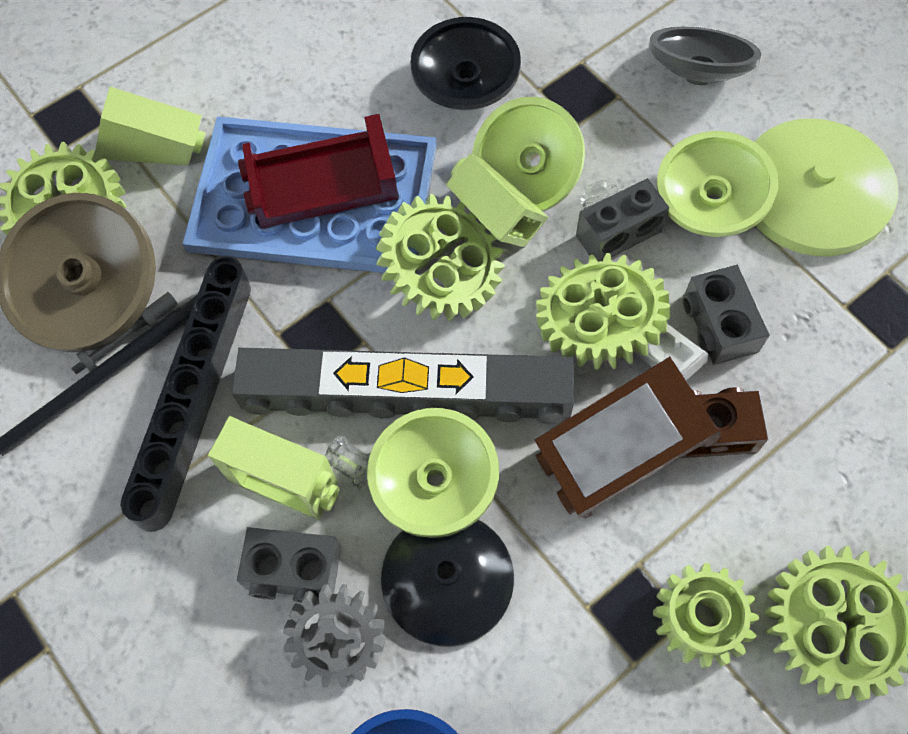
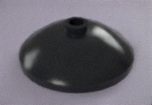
[410,17,521,110]
[381,520,514,647]

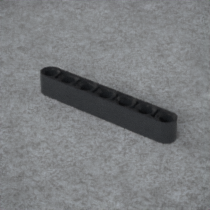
[120,256,251,532]

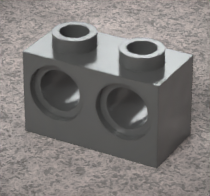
[576,178,669,262]
[682,264,770,365]
[236,527,341,603]

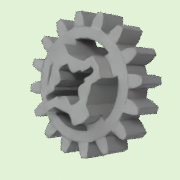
[283,584,385,688]

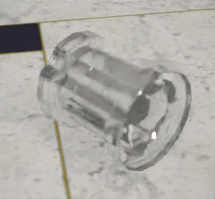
[325,435,371,489]

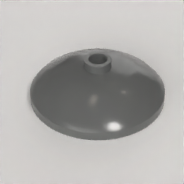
[649,26,761,85]

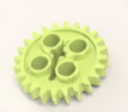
[0,142,126,235]
[376,194,505,321]
[536,253,670,370]
[765,546,908,701]

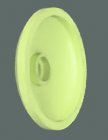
[472,97,585,211]
[657,131,778,237]
[367,408,499,538]

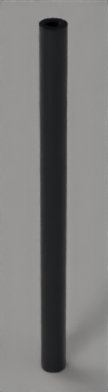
[0,294,198,456]

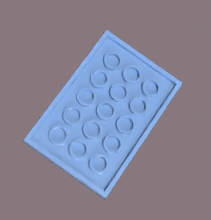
[182,116,437,273]

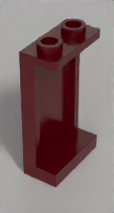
[238,114,398,229]

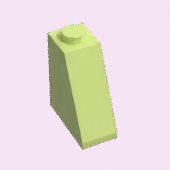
[96,87,205,165]
[446,154,549,247]

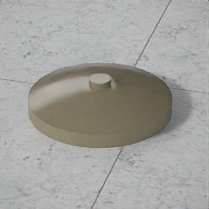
[0,193,156,352]

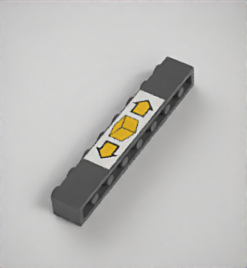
[232,347,574,423]

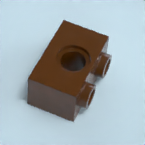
[679,387,768,459]

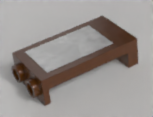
[534,356,722,519]

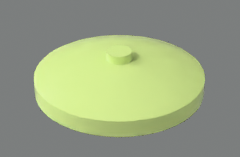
[755,119,898,257]

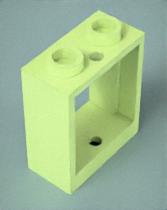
[208,416,339,520]

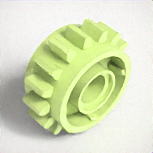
[653,563,759,669]

